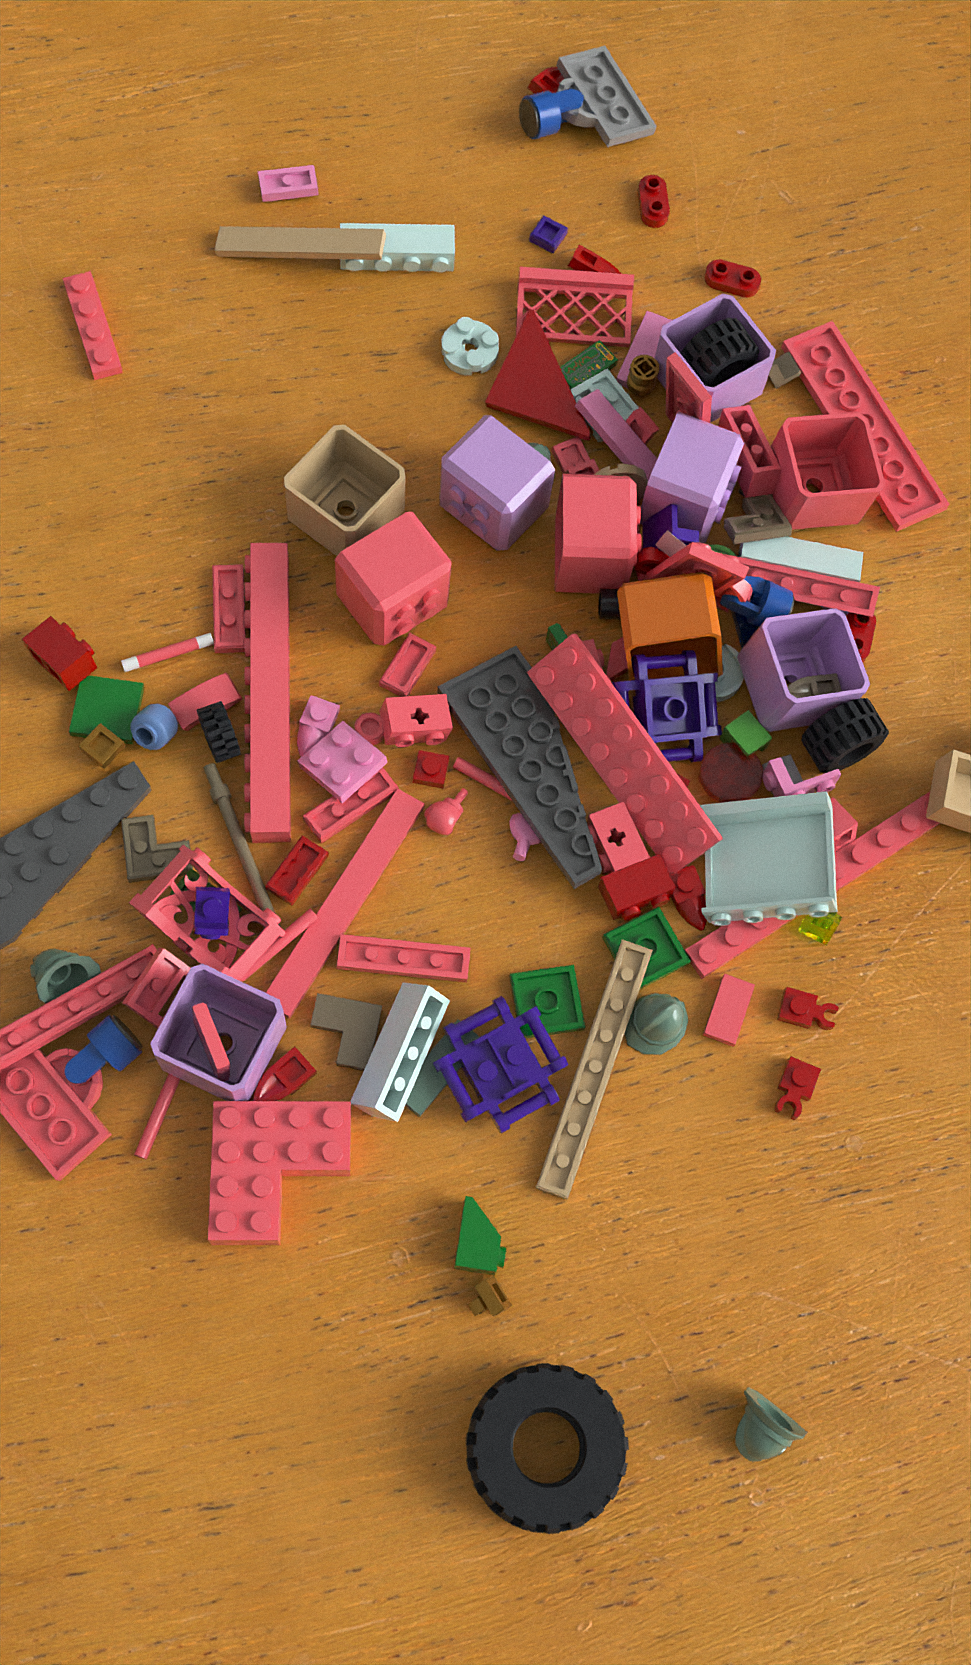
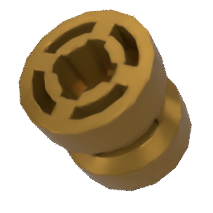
[627,355,659,396]

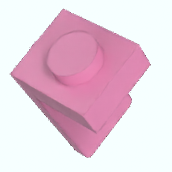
[763,757,841,797]

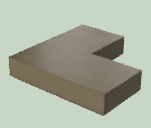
[724,495,792,544]
[121,815,193,883]
[311,993,382,1071]

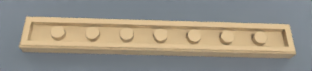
[536,940,653,1200]

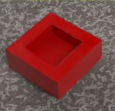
[413,750,450,789]

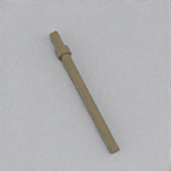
[203,763,281,927]

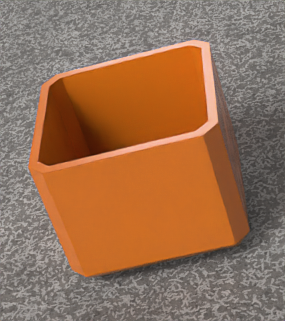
[617,572,723,681]

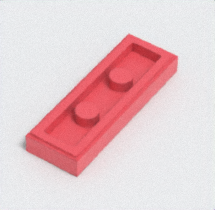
[212,564,246,653]
[303,767,399,844]

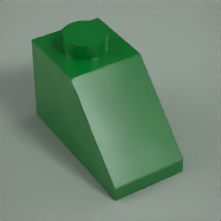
[454,1196,506,1275]

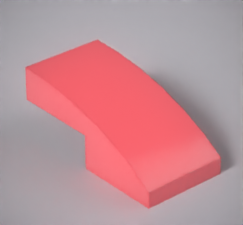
[551,437,599,475]
[168,673,242,731]

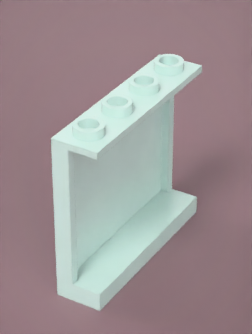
[700,791,837,926]

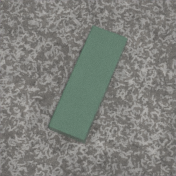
[405,1019,479,1117]

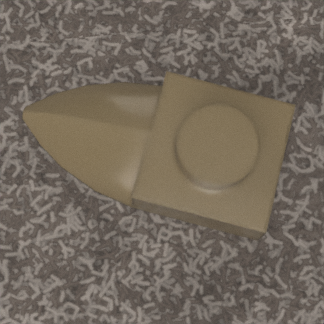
[788,673,842,698]

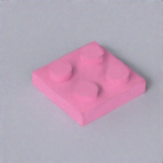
[297,721,388,803]

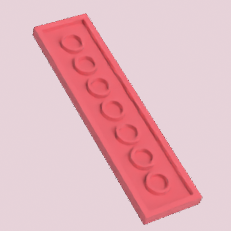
[781,321,949,532]
[526,634,723,874]

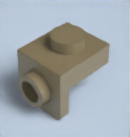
[768,352,801,389]

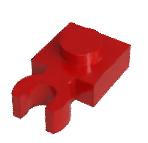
[777,987,839,1030]
[775,1056,821,1120]

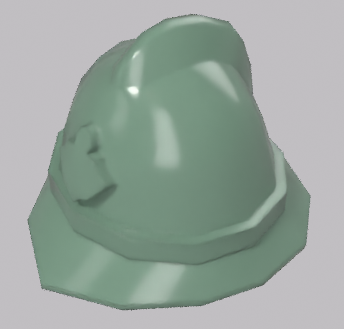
[30,948,101,1003]
[624,993,688,1055]
[735,1387,807,1462]

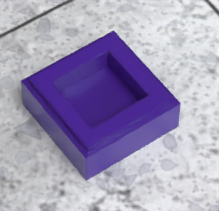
[529,215,568,254]

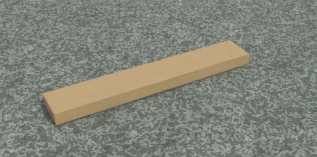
[214,226,386,260]

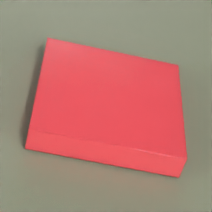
[192,1002,230,1082]

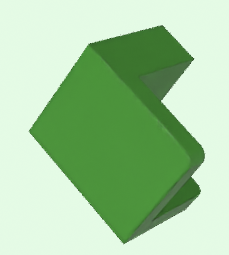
[719,710,772,756]

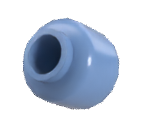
[131,703,178,750]

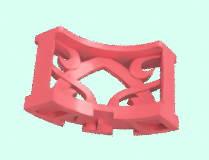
[129,845,286,982]

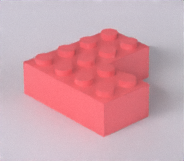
[208,1101,351,1245]

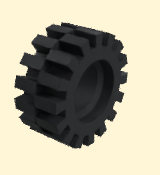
[197,701,241,763]

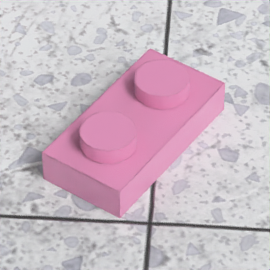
[258,165,318,202]

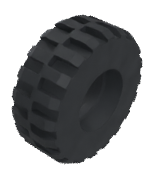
[466,1363,629,1534]

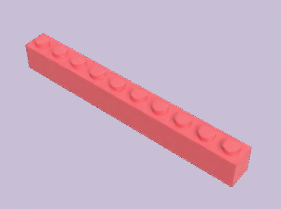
[244,543,291,843]

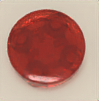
[698,743,763,803]

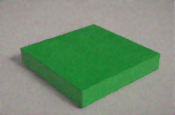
[69,675,145,744]
[602,907,691,990]
[509,965,585,1039]

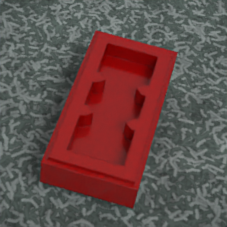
[265,835,329,906]

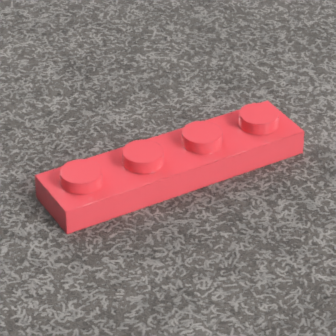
[63,271,123,380]
[337,934,471,983]

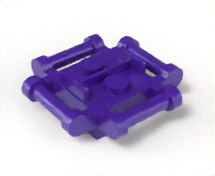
[612,650,722,762]
[433,996,569,1133]

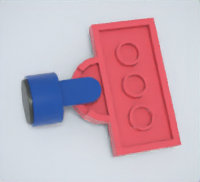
[643,542,794,627]
[0,1015,143,1181]

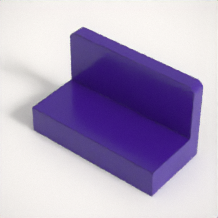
[642,504,699,552]

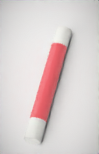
[121,633,214,672]

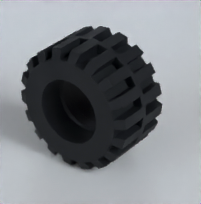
[680,318,759,388]
[801,698,889,773]

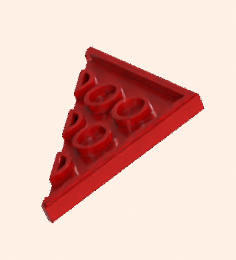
[485,308,591,441]

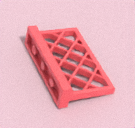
[515,267,634,347]

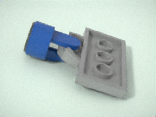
[519,46,657,147]

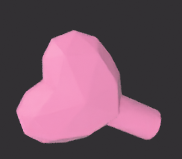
[509,812,541,861]

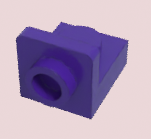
[194,887,230,939]

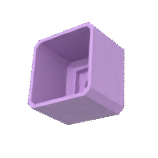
[654,294,776,423]
[640,411,744,543]
[439,415,555,550]
[737,608,870,732]
[150,964,287,1101]

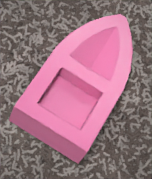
[297,695,340,757]

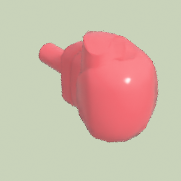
[424,788,468,835]

